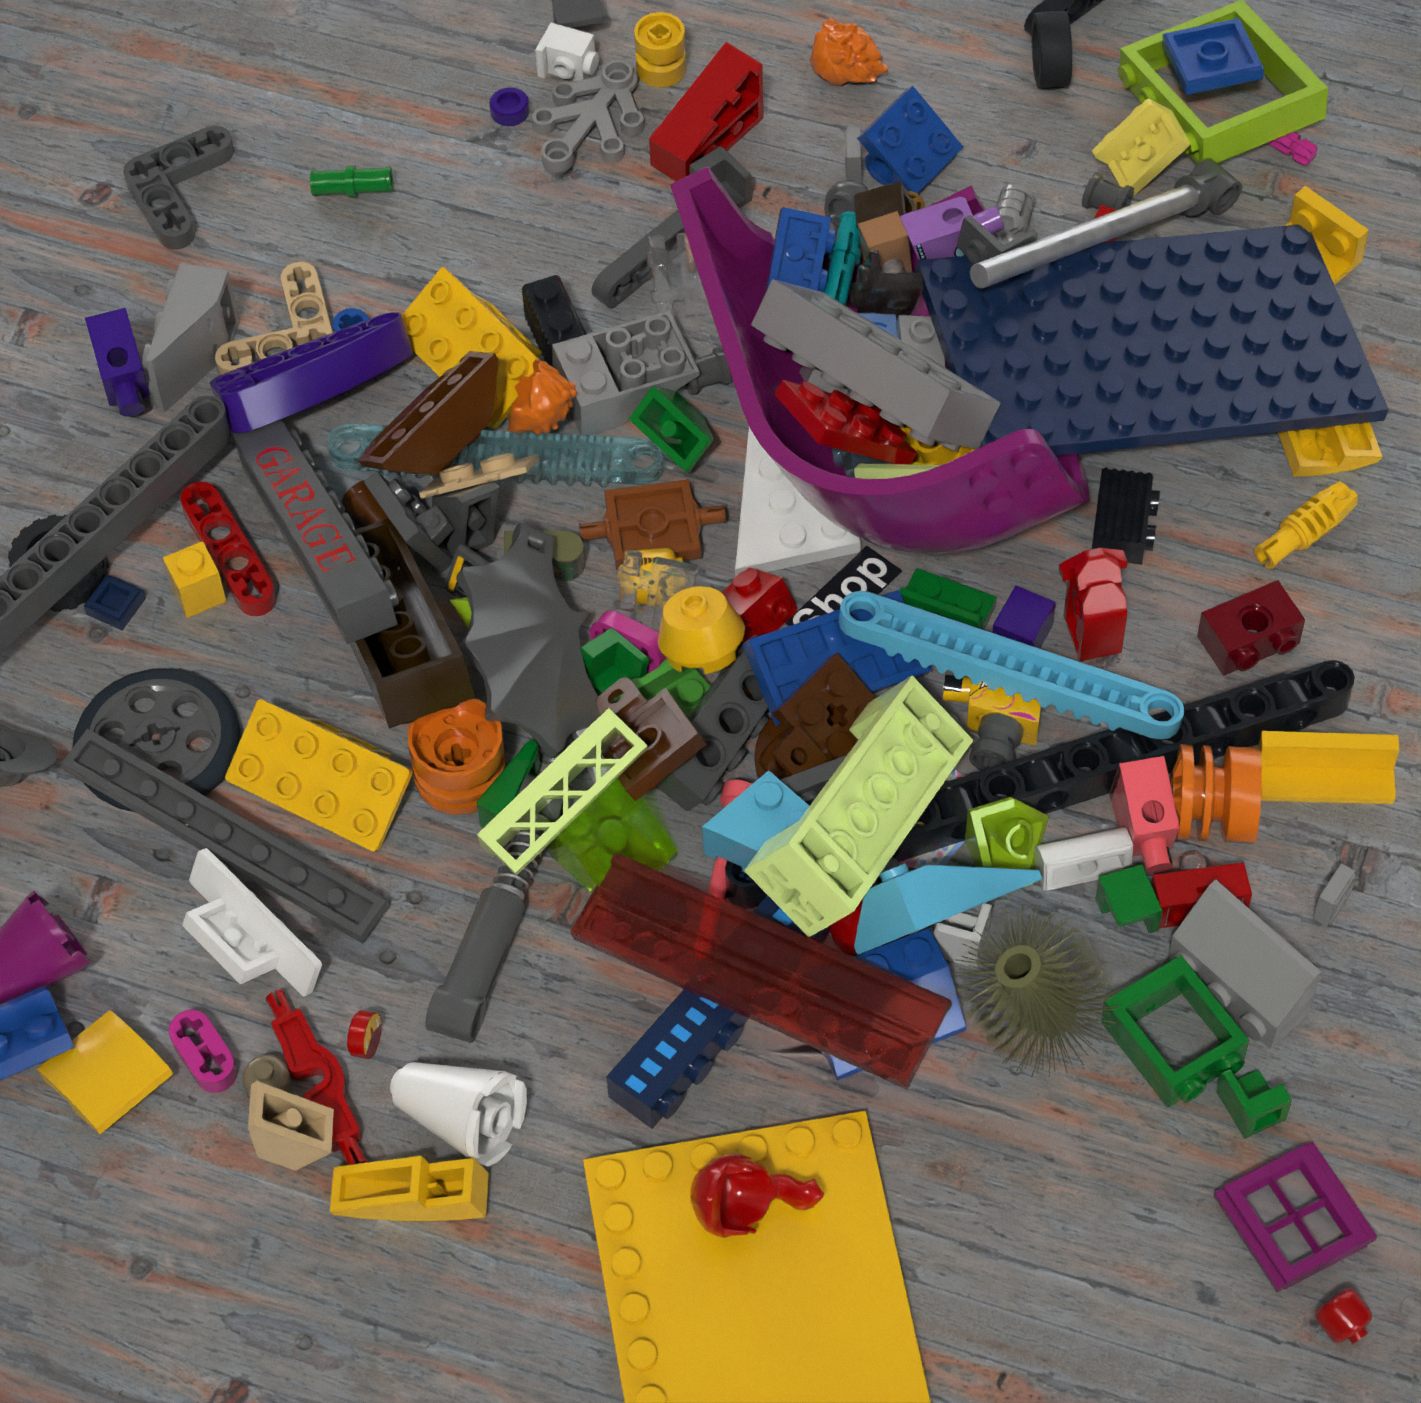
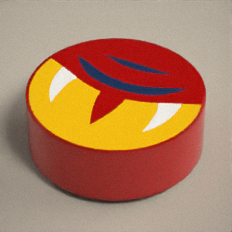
[347,1010,382,1059]

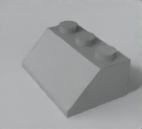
[1168,880,1321,1049]

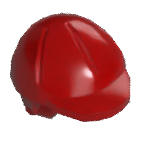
[690,1153,824,1238]

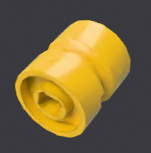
[634,12,686,88]

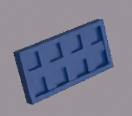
[742,590,932,727]

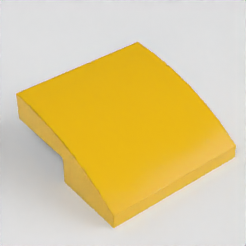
[1278,422,1383,477]
[37,1010,173,1135]

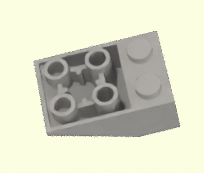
[142,263,240,413]
[552,310,699,437]

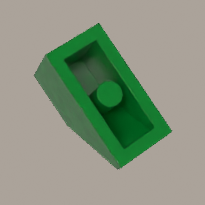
[628,386,714,473]

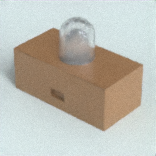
[858,211,914,300]

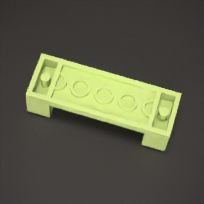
[744,675,973,937]

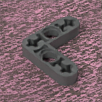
[123,126,234,250]

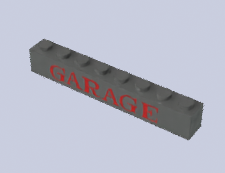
[232,419,399,644]

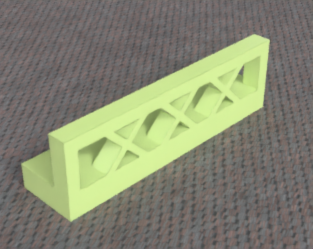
[477,708,648,876]

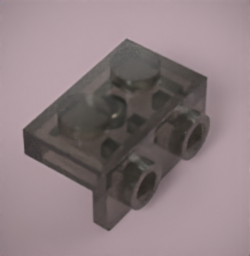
[850,251,924,321]

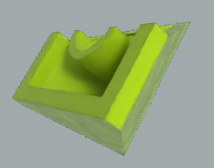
[965,797,1049,887]

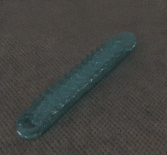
[327,424,664,488]

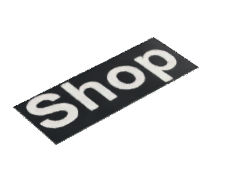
[785,546,903,626]

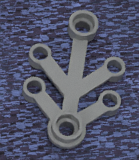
[532,59,644,175]

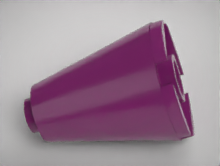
[0,890,92,1004]

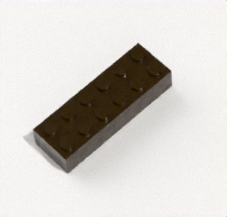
[350,518,475,728]

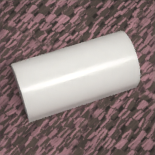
[1034,827,1133,891]

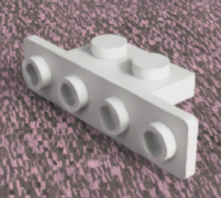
[182,848,322,997]

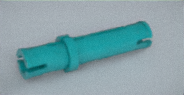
[824,211,862,306]

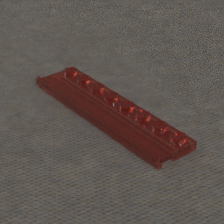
[570,854,952,1090]

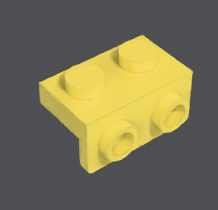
[1092,99,1191,197]

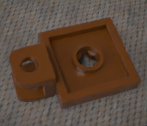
[759,653,875,780]
[596,678,707,801]

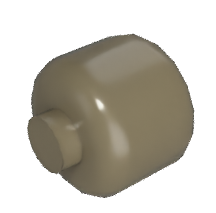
[242,1055,292,1100]

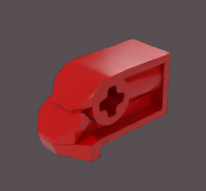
[1059,548,1127,662]

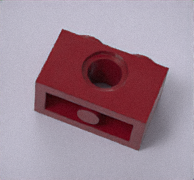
[1197,580,1305,676]

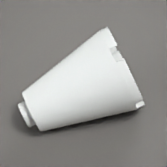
[390,1062,527,1167]

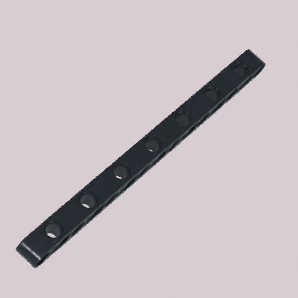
[725,660,1355,909]

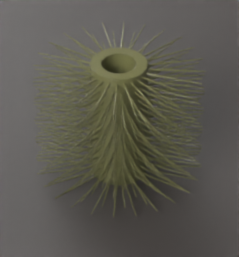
[951,905,1120,1078]

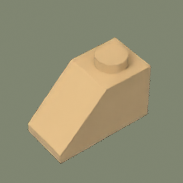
[248,1081,334,1171]

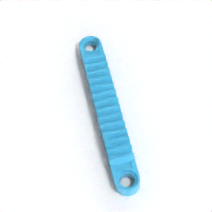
[838,591,1184,740]

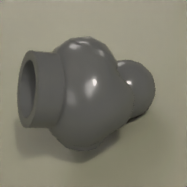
[824,180,868,226]

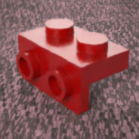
[721,567,797,647]

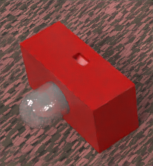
[1151,850,1252,929]

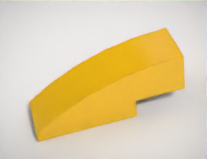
[329,1156,489,1221]

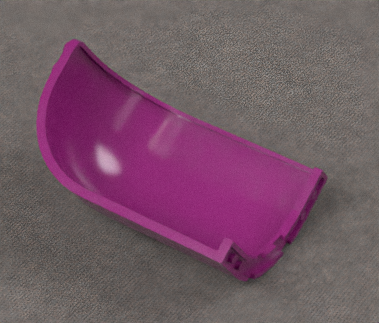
[670,166,1089,555]

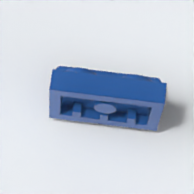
[765,207,835,292]
[0,986,75,1080]

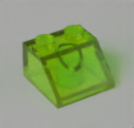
[549,778,678,912]

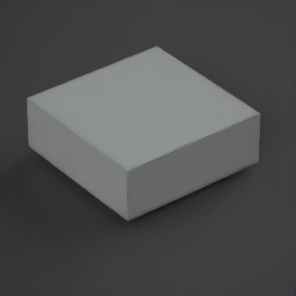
[844,127,862,183]
[1313,863,1356,927]

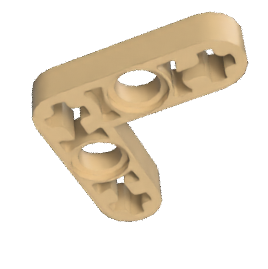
[215,262,333,375]

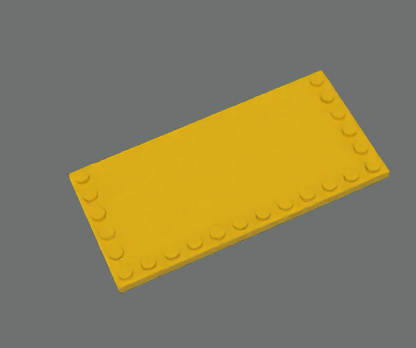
[583,1111,931,1403]

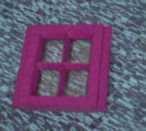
[1214,1142,1377,1292]

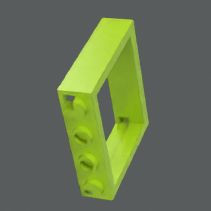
[1117,0,1328,164]

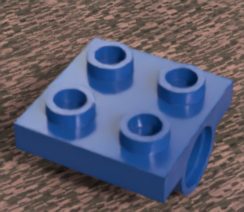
[857,86,963,194]

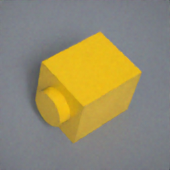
[162,541,227,618]

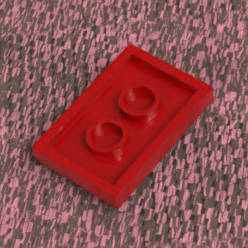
[774,380,918,465]

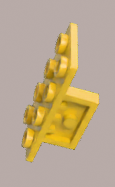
[402,267,542,429]
[225,699,413,852]

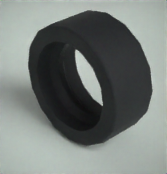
[1032,11,1072,88]

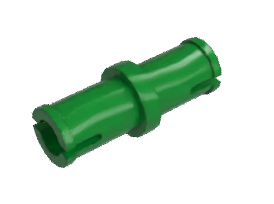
[310,165,394,197]

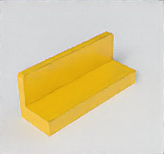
[1258,731,1399,804]

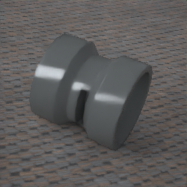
[969,713,1024,771]

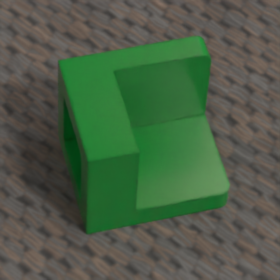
[580,628,649,703]
[1095,864,1162,934]
[1216,1069,1292,1139]

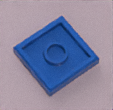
[1162,18,1264,95]

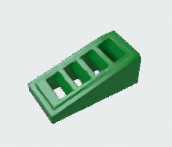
[476,739,541,828]

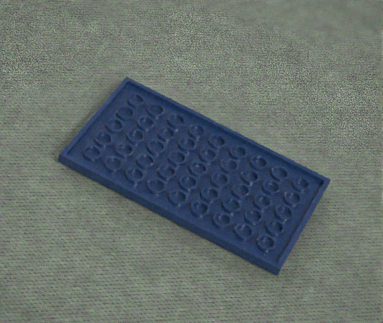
[915,225,1389,456]

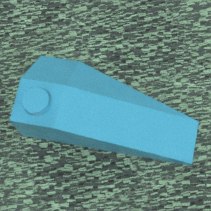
[854,863,1043,955]

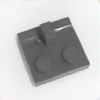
[364,471,454,573]

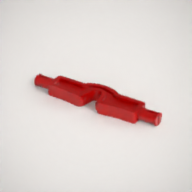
[266,989,368,1165]

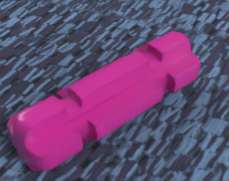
[1268,131,1318,166]

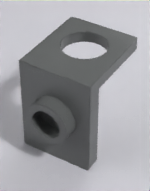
[957,215,1038,264]

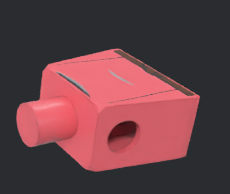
[1109,756,1179,874]

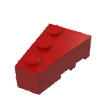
[649,42,763,181]

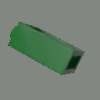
[1101,955,1249,1108]

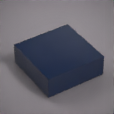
[84,574,146,631]

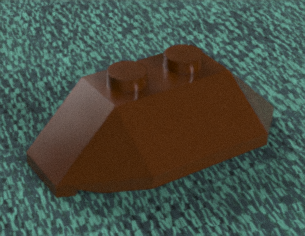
[358,351,499,475]

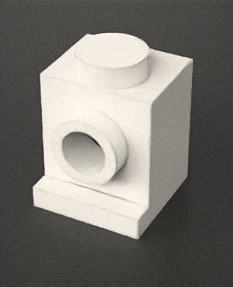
[535,23,599,81]

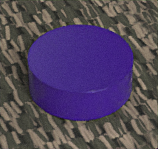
[489,87,530,126]

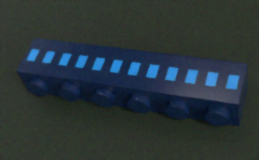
[606,895,828,1129]

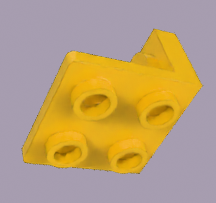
[1285,186,1369,285]

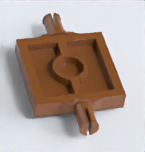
[579,479,726,570]

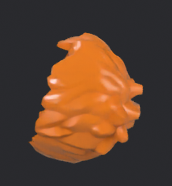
[810,18,888,86]
[506,359,578,437]

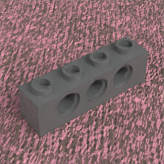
[656,635,769,811]

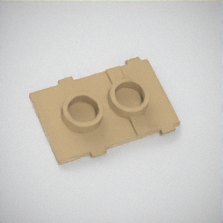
[419,453,540,499]

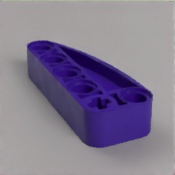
[210,312,413,433]

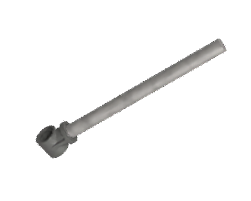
[970,158,1243,288]

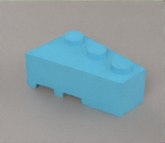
[702,770,809,873]

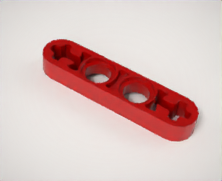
[180,482,276,616]

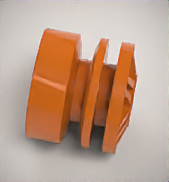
[408,698,506,815]
[1170,744,1262,844]

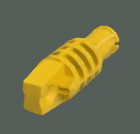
[1254,481,1358,570]

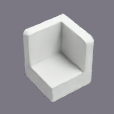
[934,903,992,969]

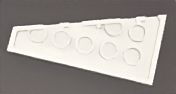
[735,427,861,577]

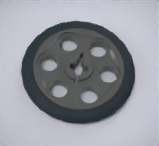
[72,668,240,813]

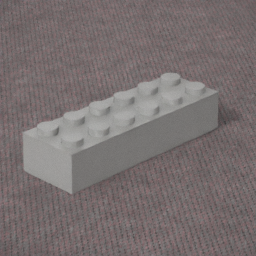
[751,279,1001,451]

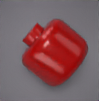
[1315,1288,1372,1344]

